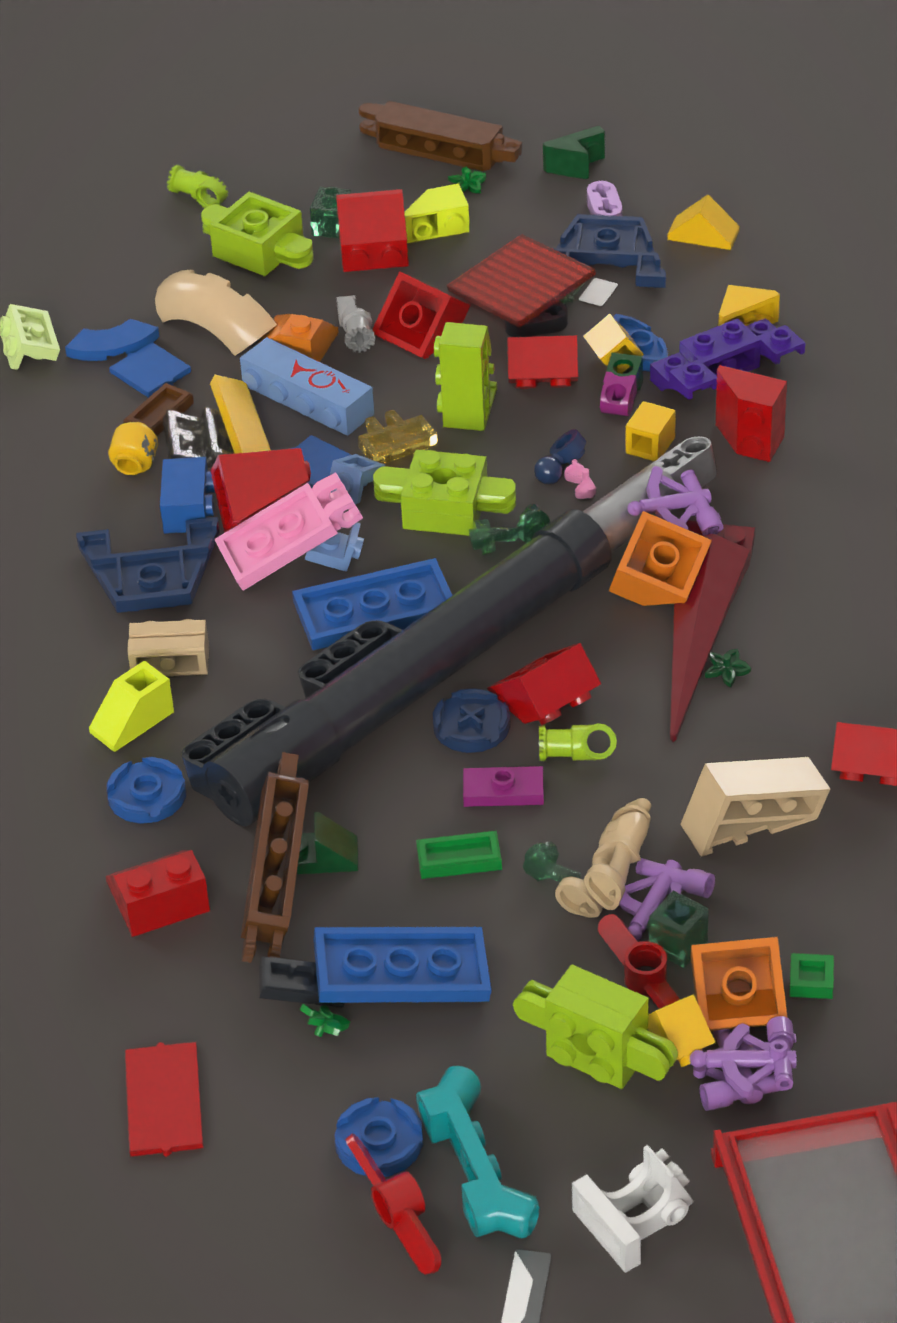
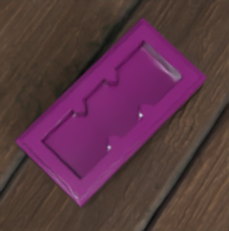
[463,766,544,807]

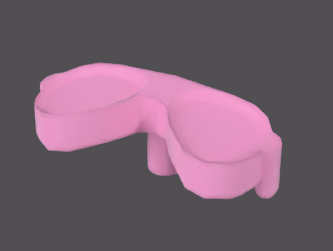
[564,459,596,499]

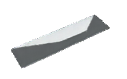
[501,1249,551,1323]

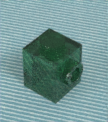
[310,186,351,238]
[647,890,709,968]

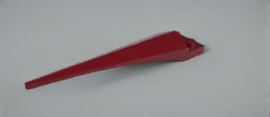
[670,520,755,742]

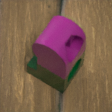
[600,352,643,416]

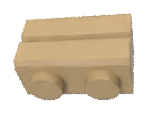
[128,619,209,677]

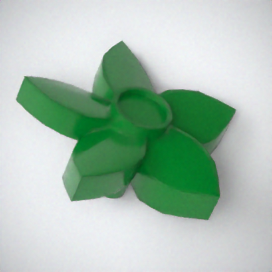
[448,166,486,193]
[300,1003,350,1037]

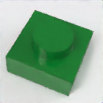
[789,953,834,999]

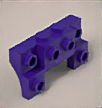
[650,318,805,400]

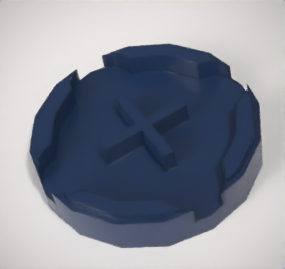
[432,688,510,753]

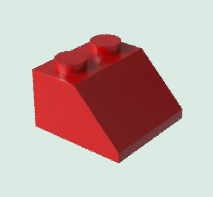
[336,189,409,272]
[372,271,471,359]
[507,335,578,389]
[716,365,787,462]
[487,643,601,725]
[831,722,897,786]
[105,850,210,937]

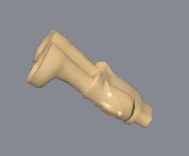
[555,798,651,918]

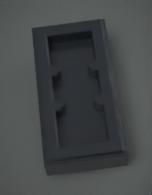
[259,956,345,1007]

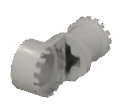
[336,295,375,353]

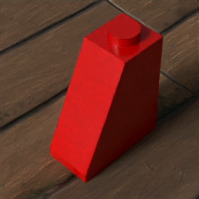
[210,448,311,533]

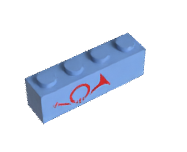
[240,337,374,436]

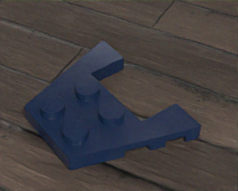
[536,214,666,288]
[76,517,220,613]

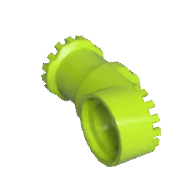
[167,165,228,208]
[539,724,617,761]

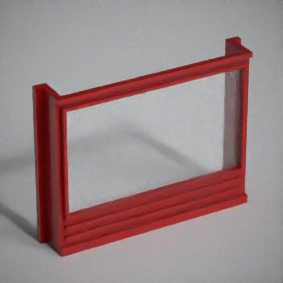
[711,1102,897,1323]

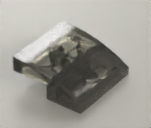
[163,407,235,469]

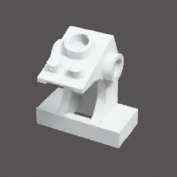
[572,1145,694,1273]

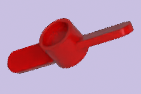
[598,914,681,1009]
[345,1133,442,1274]

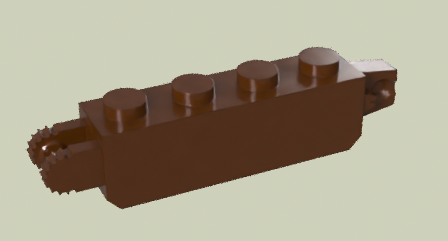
[359,101,522,171]
[241,752,309,963]

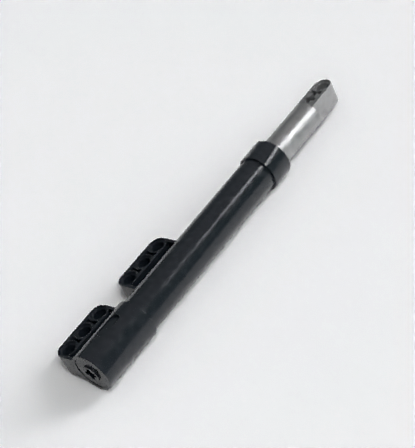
[181,436,717,827]

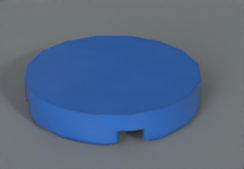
[107,757,186,824]
[335,1097,423,1177]

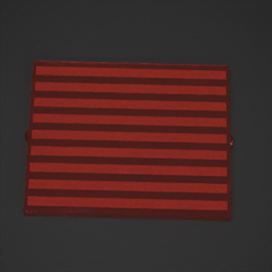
[446,234,596,328]

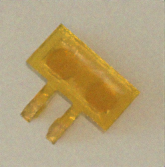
[358,409,438,464]

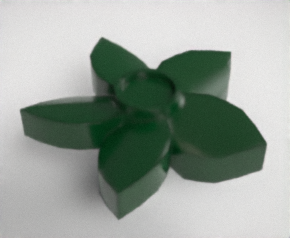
[705,648,751,688]

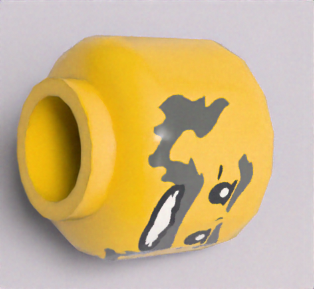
[108,422,158,475]

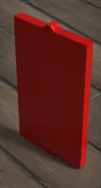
[125,1042,203,1157]

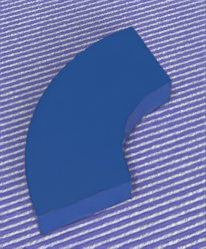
[614,314,668,371]
[65,319,160,361]

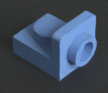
[330,454,385,504]
[304,522,364,572]

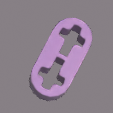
[587,181,622,216]

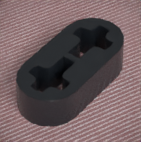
[505,301,568,337]

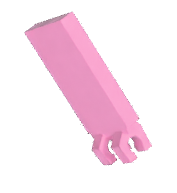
[214,473,363,591]

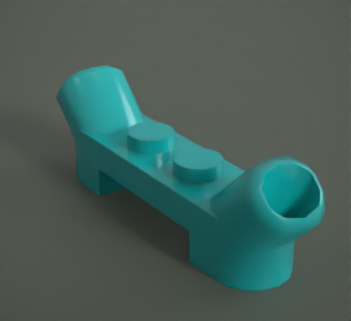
[416,1066,539,1239]

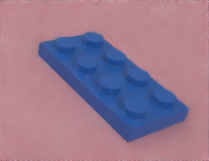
[292,558,452,650]
[313,927,491,1003]

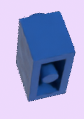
[160,457,215,533]

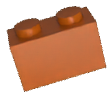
[609,511,712,606]
[691,937,788,1031]

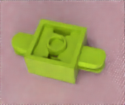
[201,192,314,276]
[373,450,516,536]
[513,964,678,1090]

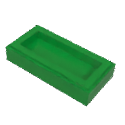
[416,831,502,879]

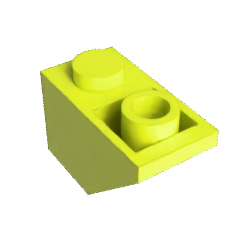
[404,184,470,243]
[89,661,174,752]

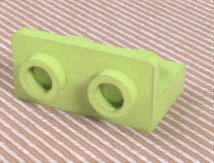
[0,304,60,370]

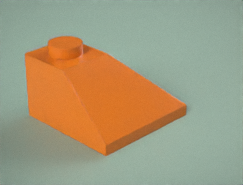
[257,314,339,362]

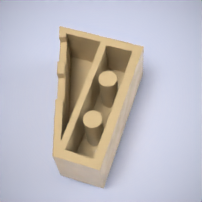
[681,757,830,857]

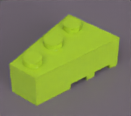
[434,322,497,431]

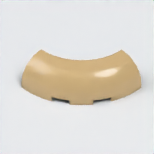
[155,270,277,356]

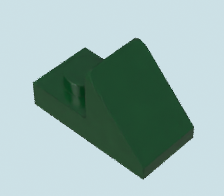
[543,125,605,179]
[297,812,358,874]

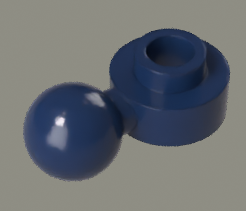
[534,429,586,484]

